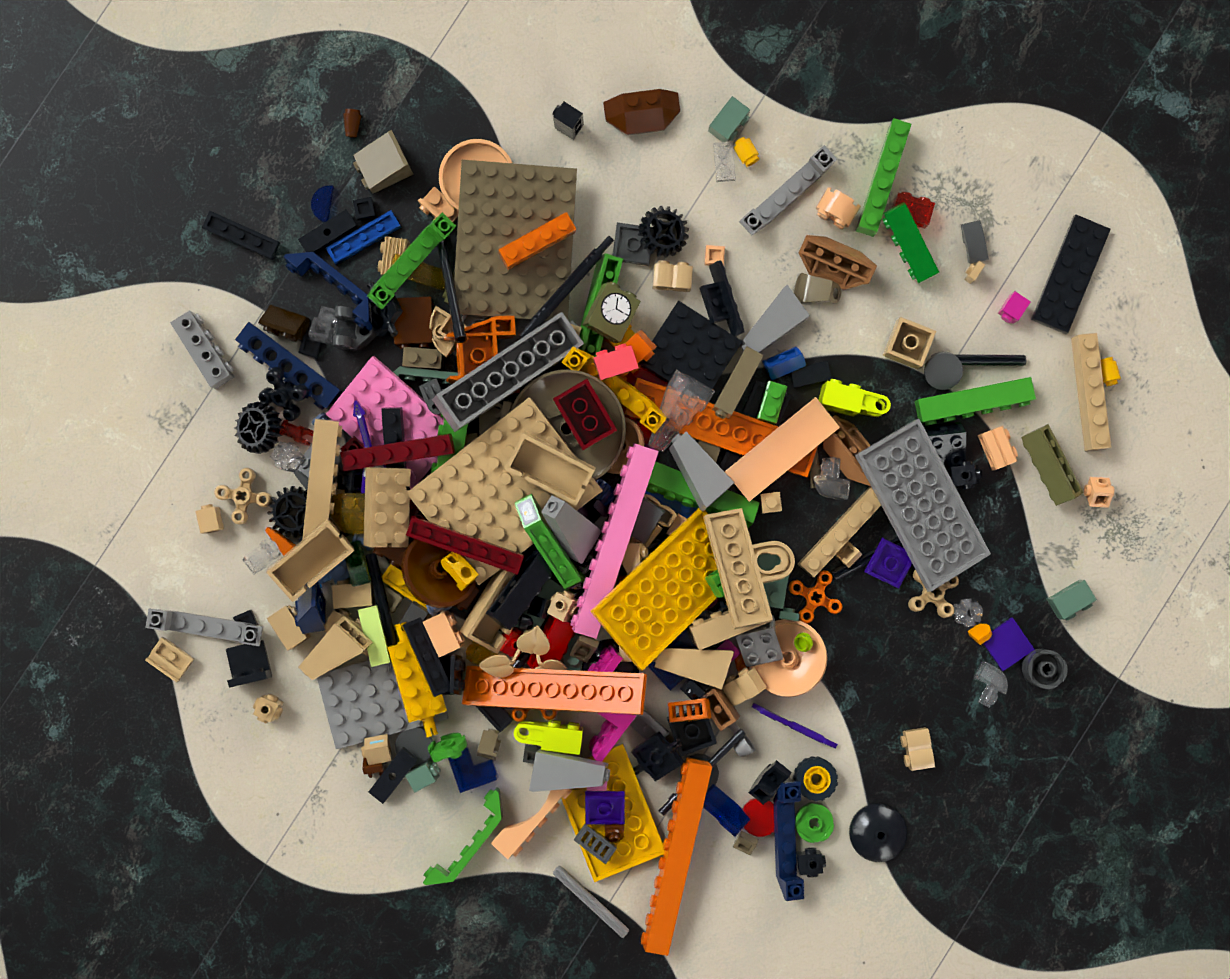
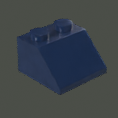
[295,582,326,634]

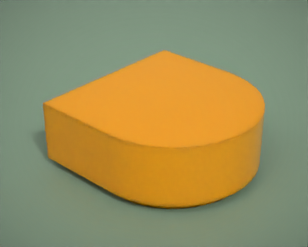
[968,624,992,645]

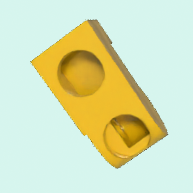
[441,552,479,591]

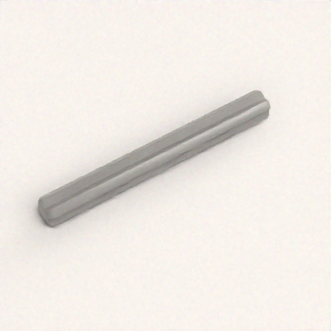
[553,866,629,938]

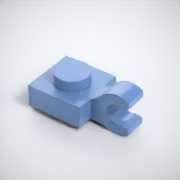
[318,558,354,584]

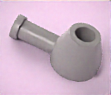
[728,722,755,757]

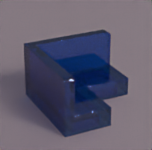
[448,747,499,793]
[703,784,750,837]

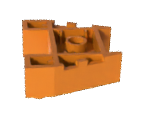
[444,316,520,396]

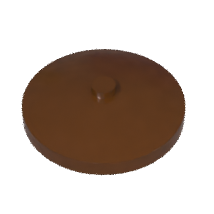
[402,539,477,608]

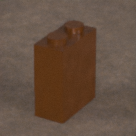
[394,297,434,350]

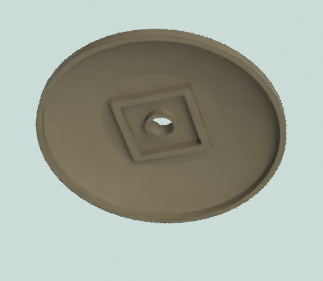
[511,370,626,480]

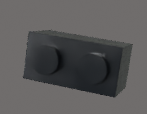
[552,101,584,140]

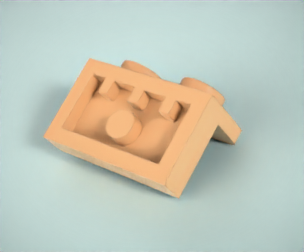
[418,187,459,223]

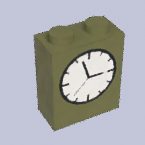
[582,282,641,343]

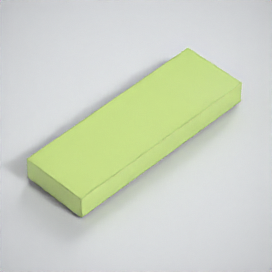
[358,605,391,667]

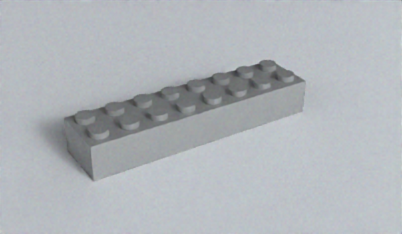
[432,312,584,432]

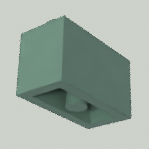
[708,96,750,144]
[1046,580,1097,621]
[405,759,441,793]

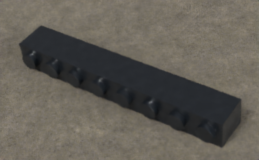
[486,504,597,630]

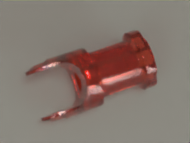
[280,420,314,446]

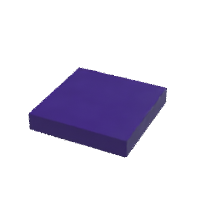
[864,538,912,589]
[983,617,1035,671]
[585,791,625,824]

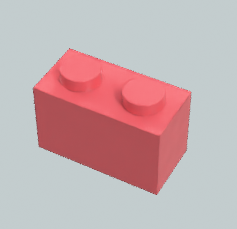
[593,343,638,380]

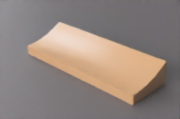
[725,397,840,502]

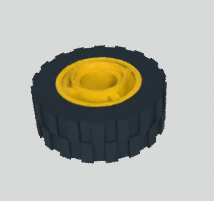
[793,756,838,801]

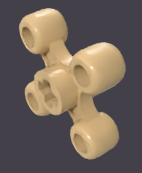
[214,468,272,525]
[908,569,959,618]

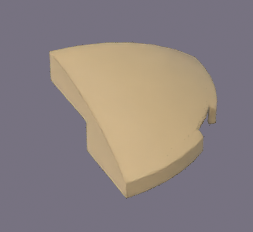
[429,306,468,358]

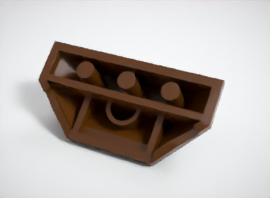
[603,89,680,135]

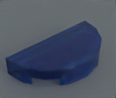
[311,185,334,223]

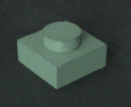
[777,607,799,621]

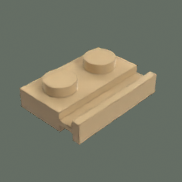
[145,637,194,682]

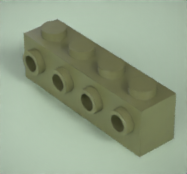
[1021,424,1084,506]

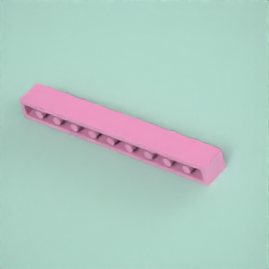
[570,443,659,639]

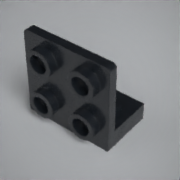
[923,422,966,468]
[226,640,272,688]

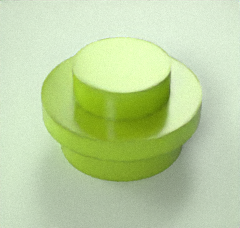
[794,632,813,652]

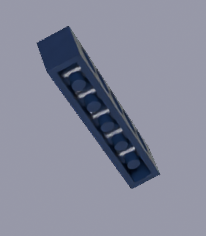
[235,322,343,410]

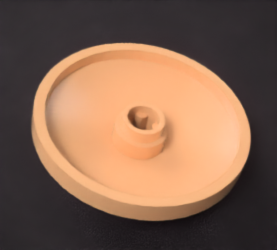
[439,139,512,211]
[750,619,827,697]

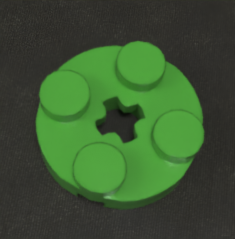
[428,733,467,762]
[795,802,834,843]

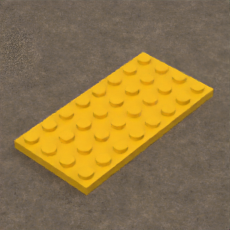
[590,508,717,671]

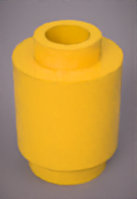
[734,137,760,167]
[1101,357,1121,387]

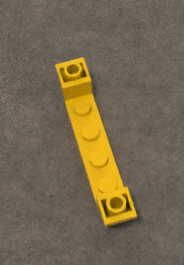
[562,346,667,434]

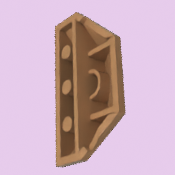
[798,235,877,290]
[823,415,871,486]

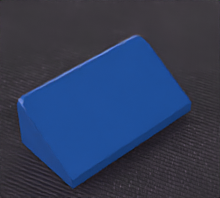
[762,347,806,380]

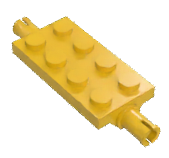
[387,622,447,737]

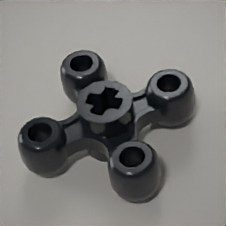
[258,367,309,422]

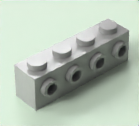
[170,310,234,389]

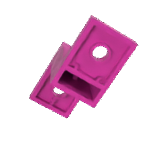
[588,644,636,762]

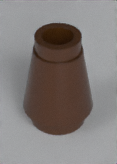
[343,109,362,138]

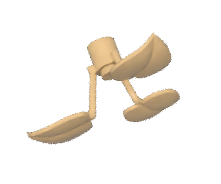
[479,626,567,677]

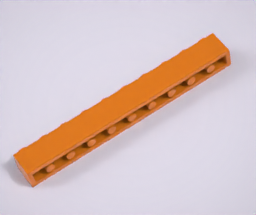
[641,757,712,956]

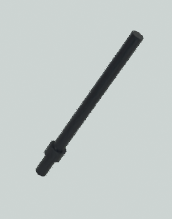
[658,728,746,816]

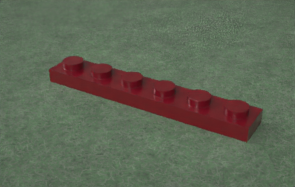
[340,433,455,471]
[406,516,525,575]

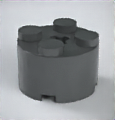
[1022,649,1067,689]

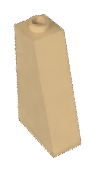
[298,616,373,680]
[652,648,734,689]

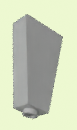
[741,285,810,353]
[669,431,734,512]
[541,495,601,564]
[529,749,611,792]

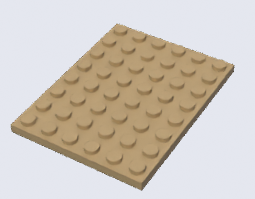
[408,397,603,585]

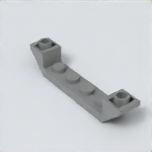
[739,145,837,236]
[145,608,263,646]

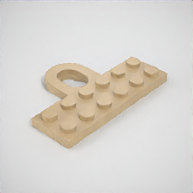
[703,508,795,629]

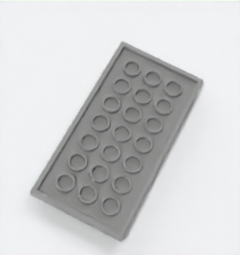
[855,419,991,592]

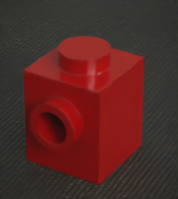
[500,627,524,660]

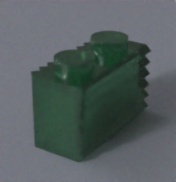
[345,540,371,587]

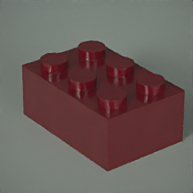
[553,379,617,450]

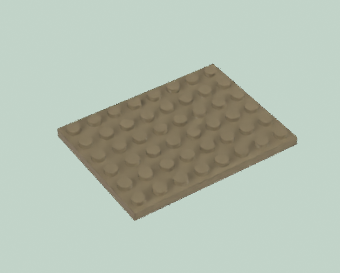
[454,160,577,321]

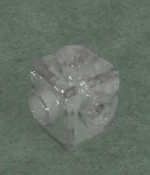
[270,441,306,472]
[953,598,983,627]

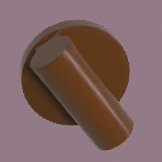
[605,824,624,843]

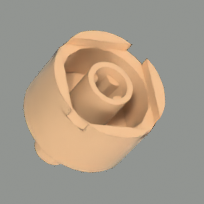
[816,187,861,230]

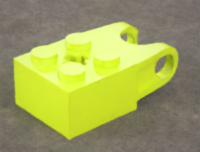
[819,379,891,417]
[514,720,584,755]

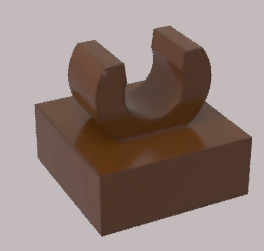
[362,758,384,778]

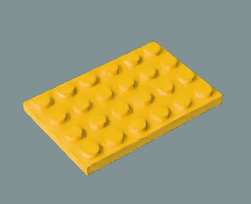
[561,743,665,882]

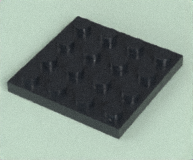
[639,300,742,401]

